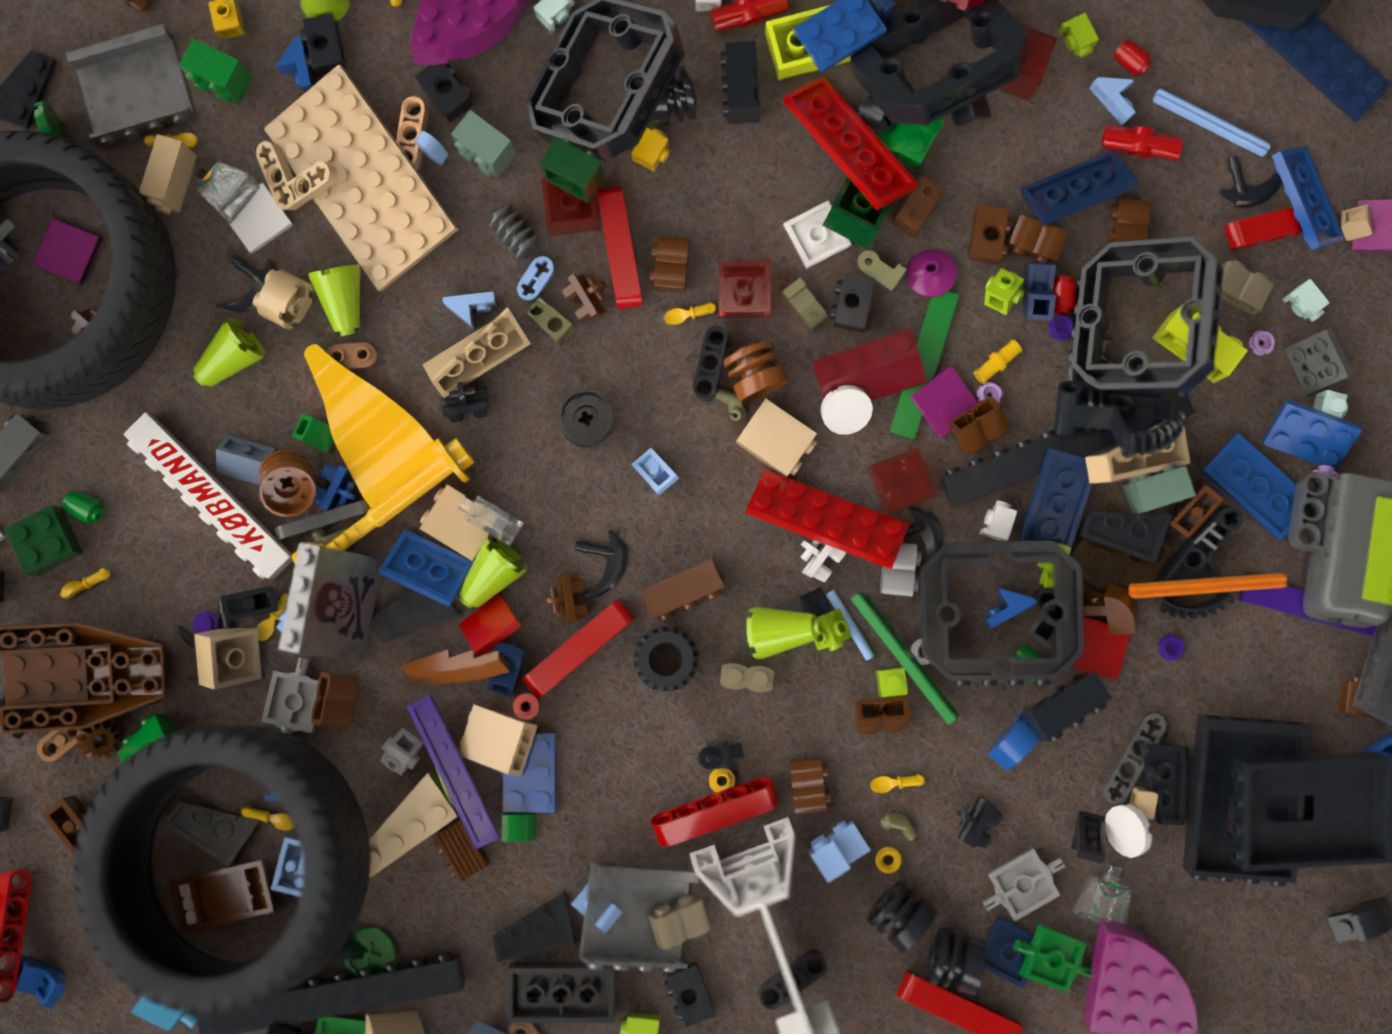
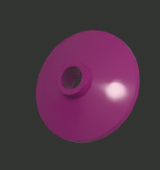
[906,250,957,297]

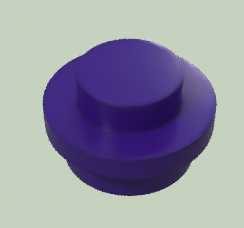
[1048,315,1074,341]
[193,611,219,634]
[1157,635,1184,661]

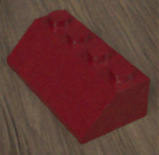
[812,329,927,401]

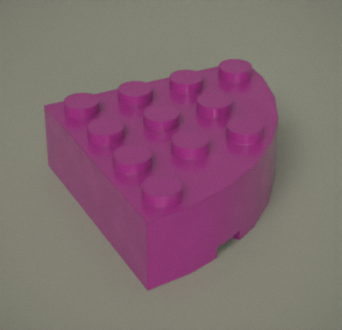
[410,0,529,65]
[1084,918,1198,1034]

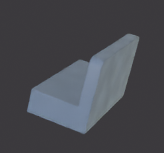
[216,434,276,485]

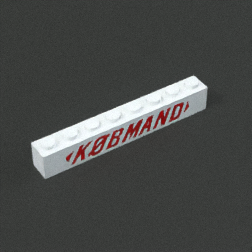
[123,412,293,580]

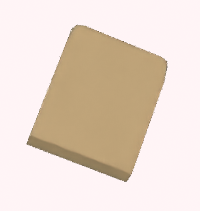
[1341,205,1372,241]
[1128,785,1158,819]

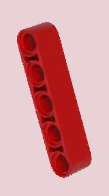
[597,185,643,310]
[522,598,636,699]
[650,777,779,847]
[0,869,32,1003]
[895,970,1024,1034]

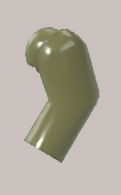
[715,387,746,421]
[311,528,347,545]
[880,812,918,842]

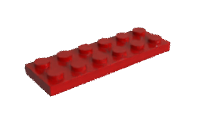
[783,76,918,210]
[745,469,909,570]

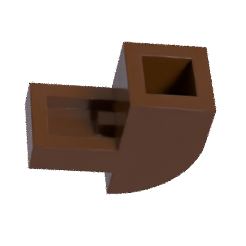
[1083,585,1140,634]

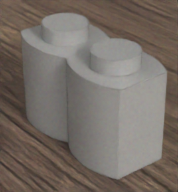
[880,543,921,596]

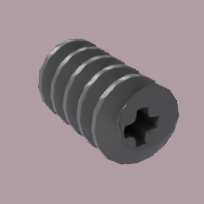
[484,203,539,261]

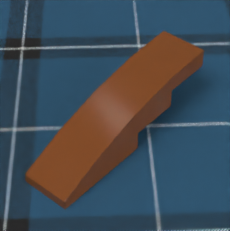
[401,650,510,684]

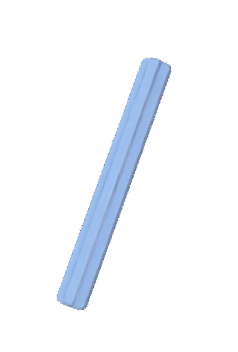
[1153,88,1271,157]

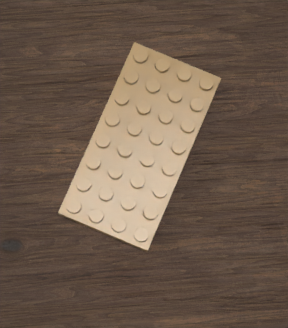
[264,65,458,291]

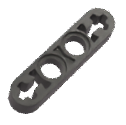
[274,500,371,542]
[1102,713,1166,805]

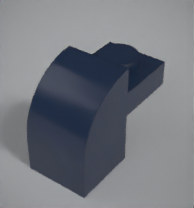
[1023,262,1056,321]
[488,642,526,697]

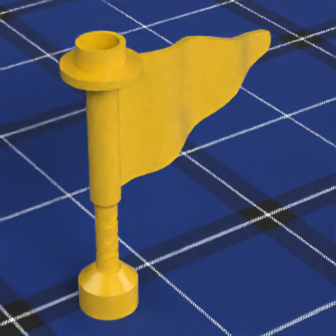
[291,344,475,563]

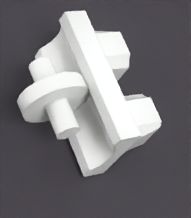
[801,540,847,582]

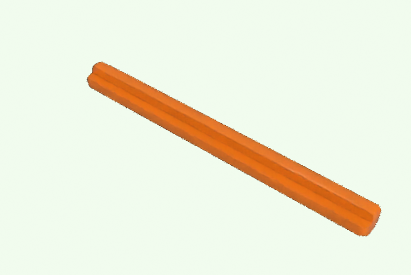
[1128,573,1287,599]

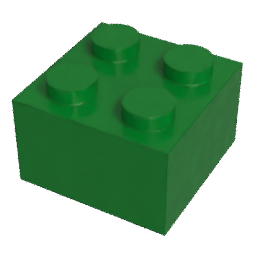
[179,39,252,103]

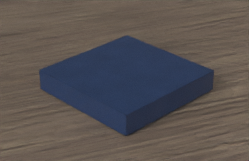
[984,916,1034,989]

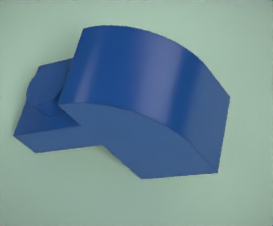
[987,708,1039,771]
[16,955,66,1009]

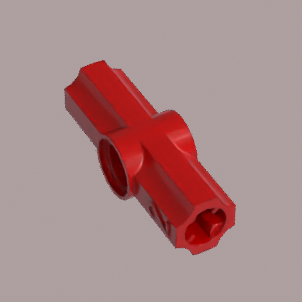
[710,0,789,33]
[1101,124,1183,161]

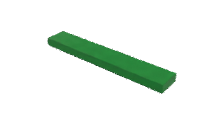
[889,291,959,440]
[851,592,959,725]

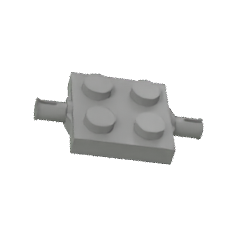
[261,657,318,735]
[982,848,1065,921]

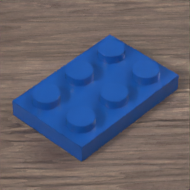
[794,0,887,74]
[1262,398,1362,471]
[379,529,473,607]
[503,733,556,813]

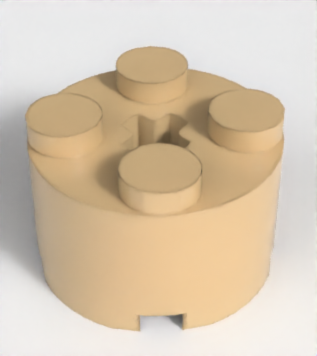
[253,269,313,330]

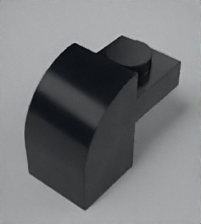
[1327,897,1392,943]

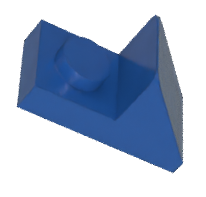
[276,36,314,93]
[983,588,1037,629]

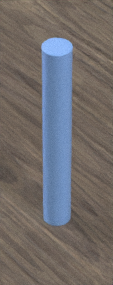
[826,589,875,661]

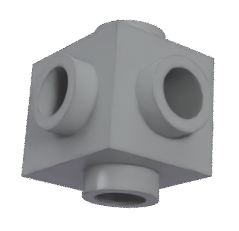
[380,728,424,776]

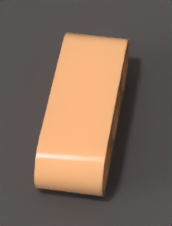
[396,96,429,170]

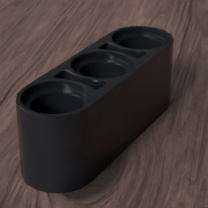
[693,326,729,402]
[759,950,827,1010]

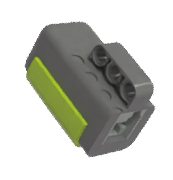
[1288,473,1392,628]

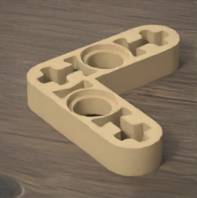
[256,141,338,211]

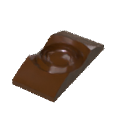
[169,859,277,934]

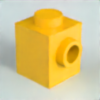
[209,0,246,40]
[631,128,671,172]

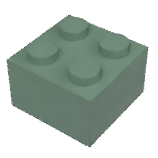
[451,110,516,178]
[1123,464,1196,514]

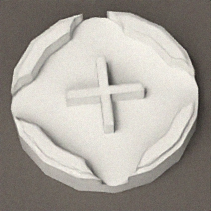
[820,385,873,434]
[1105,804,1152,858]

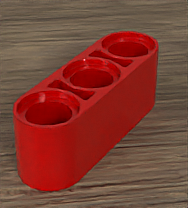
[1224,207,1303,251]

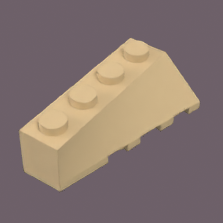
[423,307,531,398]
[1085,420,1190,483]

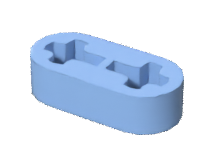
[415,131,449,165]
[517,256,554,302]

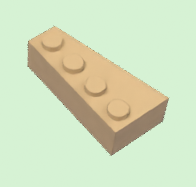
[368,771,459,878]

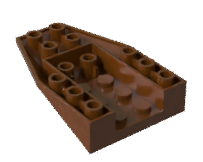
[0,622,166,734]

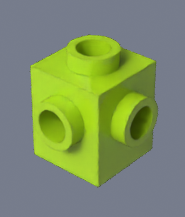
[984,268,1025,315]
[814,608,852,652]

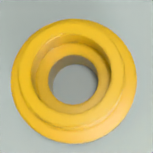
[709,769,735,793]
[875,847,902,874]

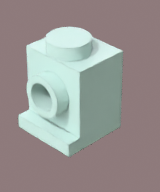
[534,0,574,34]
[1282,279,1330,322]
[1313,390,1348,418]

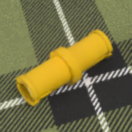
[973,339,1023,384]

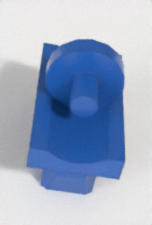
[314,465,358,511]

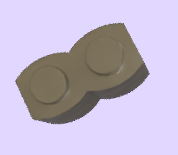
[1221,260,1274,315]
[720,663,774,692]
[648,895,711,950]

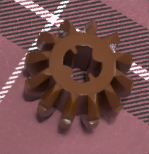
[74,719,122,761]

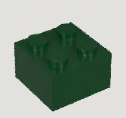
[539,137,604,203]
[822,176,891,249]
[4,505,84,576]

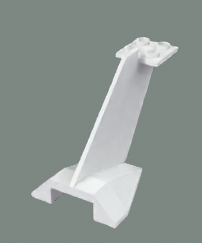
[690,817,839,1034]

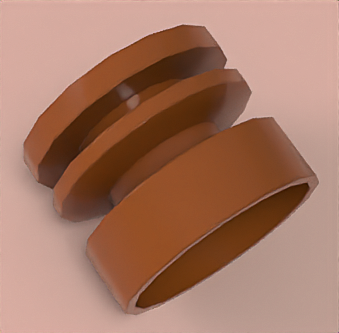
[723,340,789,403]
[258,449,316,517]

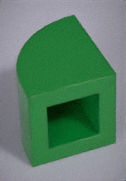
[291,413,334,453]
[502,813,536,842]

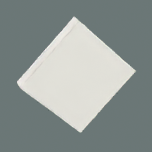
[221,183,293,254]
[783,200,852,269]

